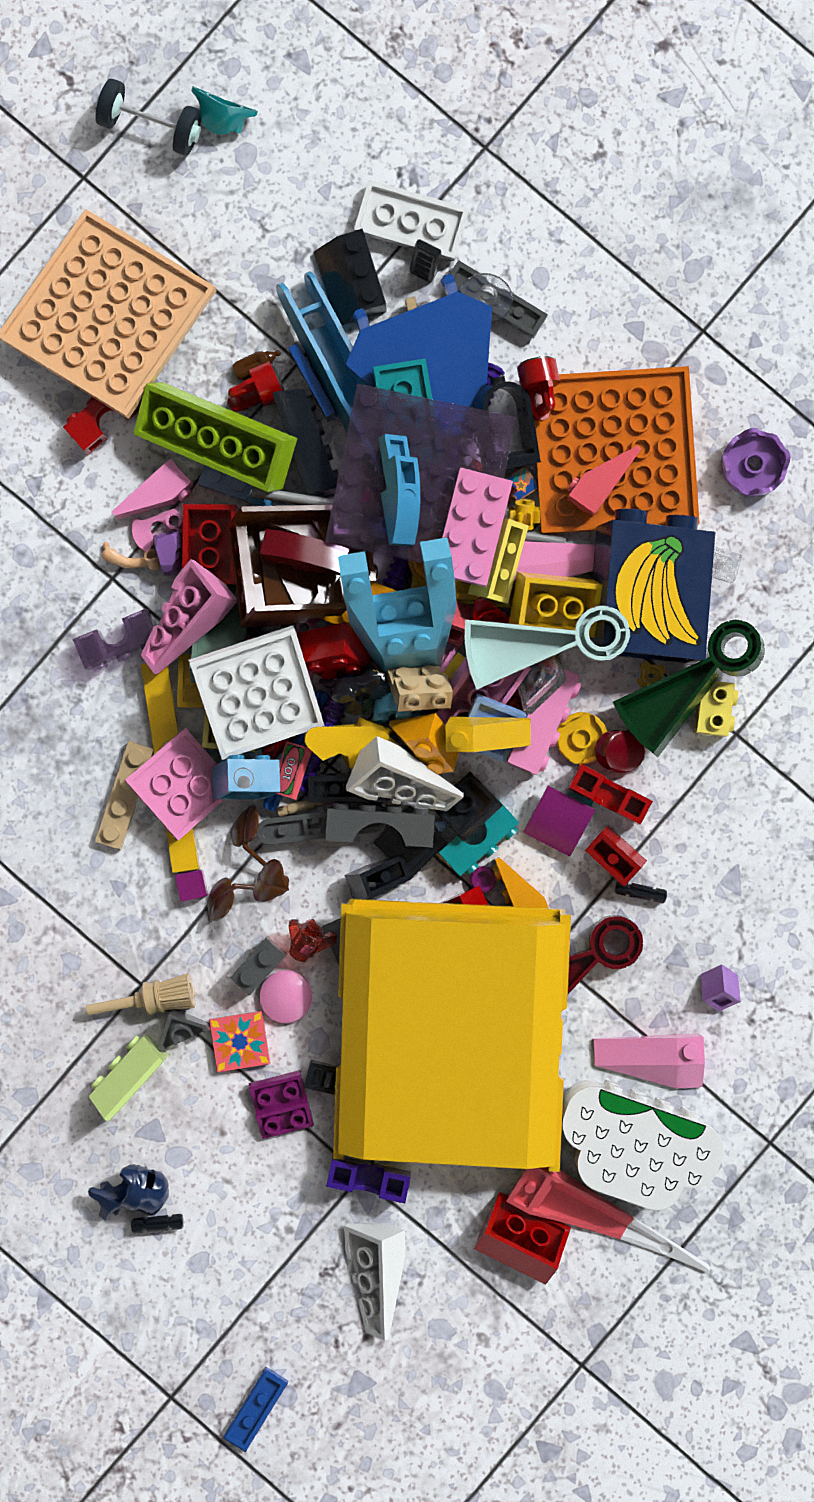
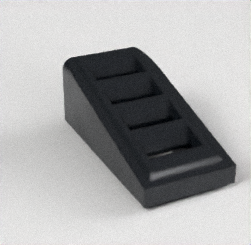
[410,239,442,283]
[304,1060,337,1095]

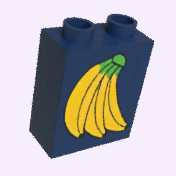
[590,509,716,663]

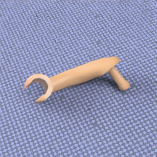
[101,542,160,570]

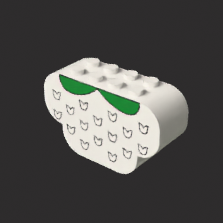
[562,1080,724,1210]

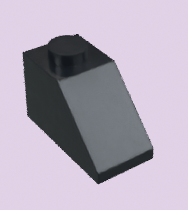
[344,854,411,899]

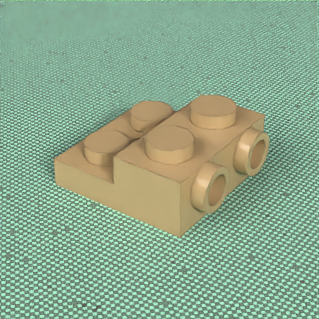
[387,665,453,712]

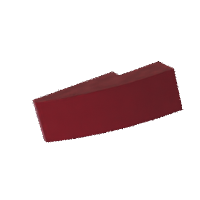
[260,529,350,575]

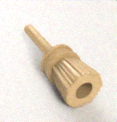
[86,973,196,1015]

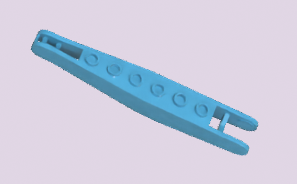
[276,271,387,492]

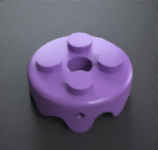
[721,428,791,497]

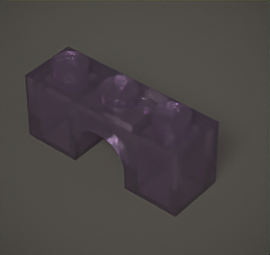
[72,608,156,673]

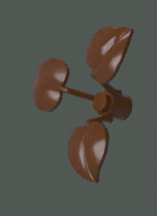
[207,804,289,923]

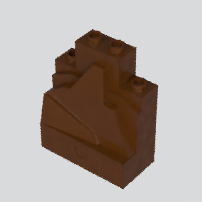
[228,505,378,628]

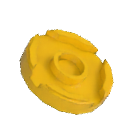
[556,712,607,764]

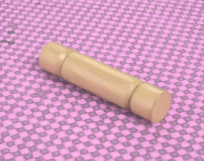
[277,798,325,817]

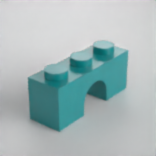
[439,799,519,876]

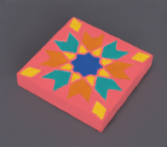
[209,1010,271,1072]

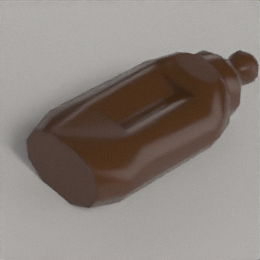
[232,350,281,380]

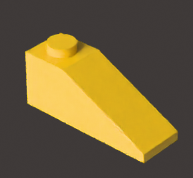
[445,717,531,752]

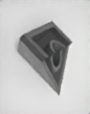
[158,1009,211,1052]

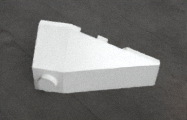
[346,736,464,811]
[344,1223,405,1341]

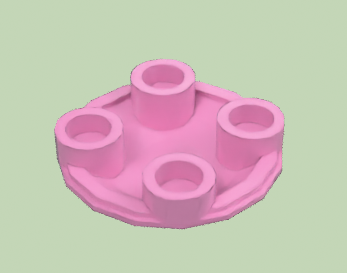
[260,970,312,1023]

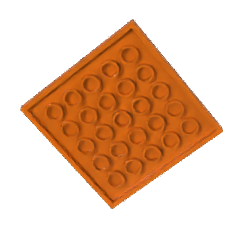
[534,366,700,534]

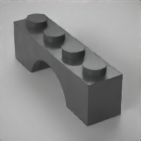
[325,803,435,848]

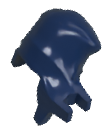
[88,1164,169,1221]

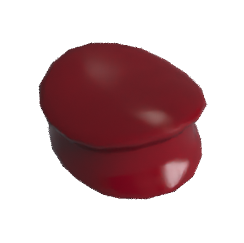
[595,730,645,773]

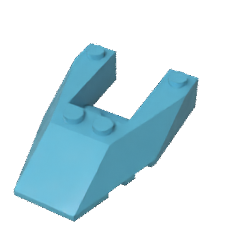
[337,538,457,681]

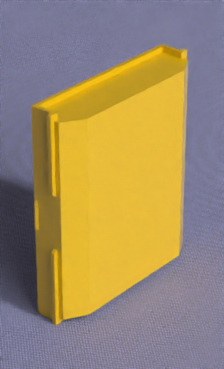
[333,899,571,1172]

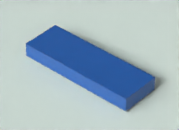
[289,343,336,422]
[223,1367,288,1452]

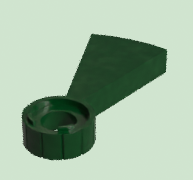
[613,619,765,757]

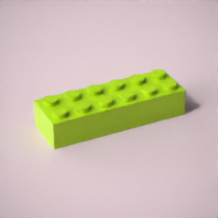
[133,382,297,492]

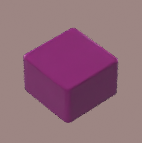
[175,870,208,901]

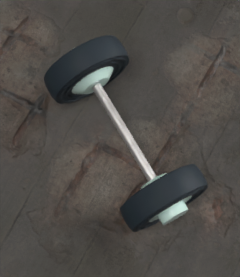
[95,78,201,156]

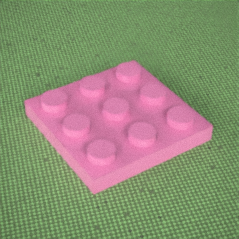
[124,728,225,841]

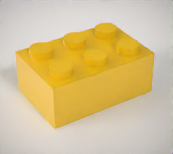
[509,571,603,638]

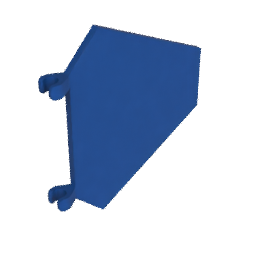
[345,274,492,443]

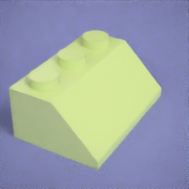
[88,1034,169,1122]

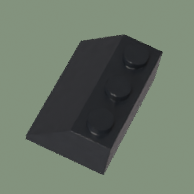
[313,228,387,325]

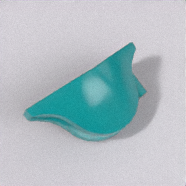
[191,86,258,135]

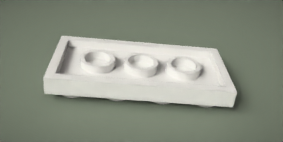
[354,180,469,261]

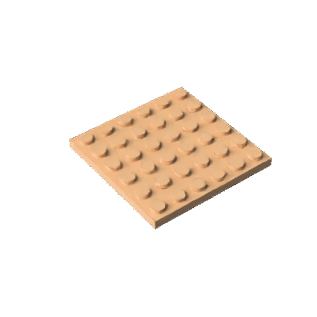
[0,209,217,419]

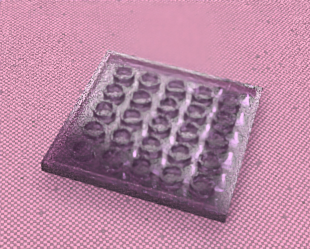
[325,384,516,563]

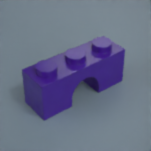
[326,1156,411,1204]

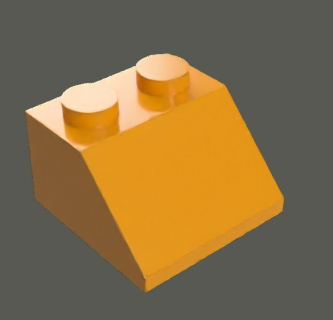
[389,713,459,774]

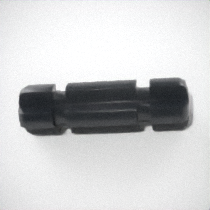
[615,881,667,904]
[131,1214,184,1234]

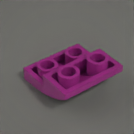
[523,785,595,857]
[249,1070,314,1139]

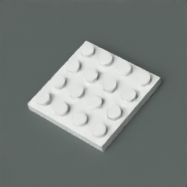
[189,625,324,760]

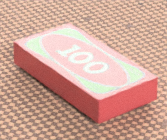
[277,741,312,800]

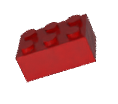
[182,504,239,588]

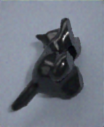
[319,663,391,715]

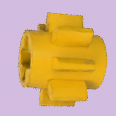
[509,499,540,531]

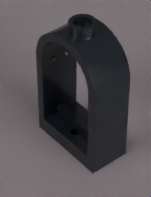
[473,376,541,472]

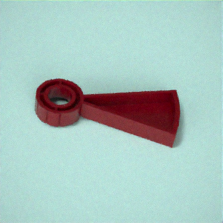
[568,915,643,994]

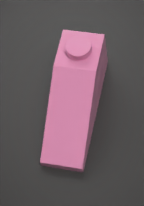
[112,459,194,520]

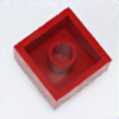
[297,623,371,680]

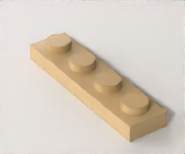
[95,741,154,850]

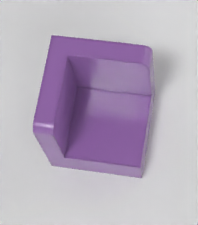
[701,964,741,1012]

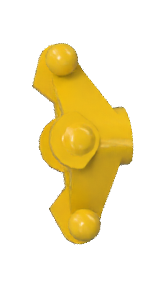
[304,717,402,770]

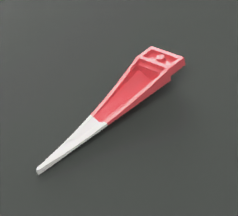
[506,1167,710,1272]

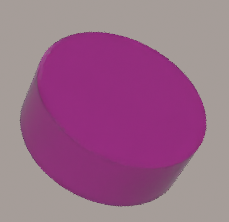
[470,866,497,893]

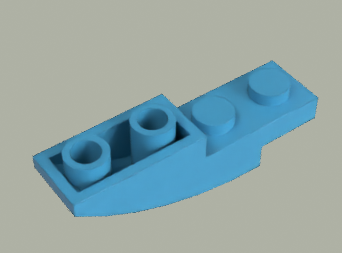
[378,434,420,547]

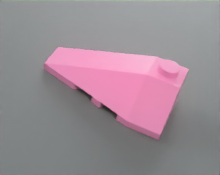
[141,559,238,674]
[593,1033,705,1088]

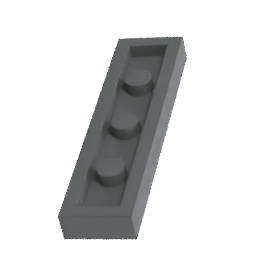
[450,260,548,339]

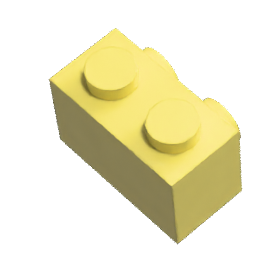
[693,681,738,737]

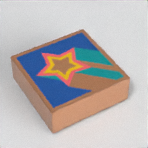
[506,466,538,501]

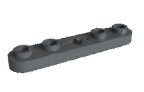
[256,806,387,845]

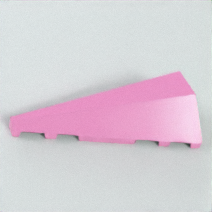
[513,541,595,588]

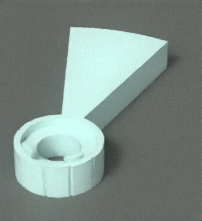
[465,606,630,690]

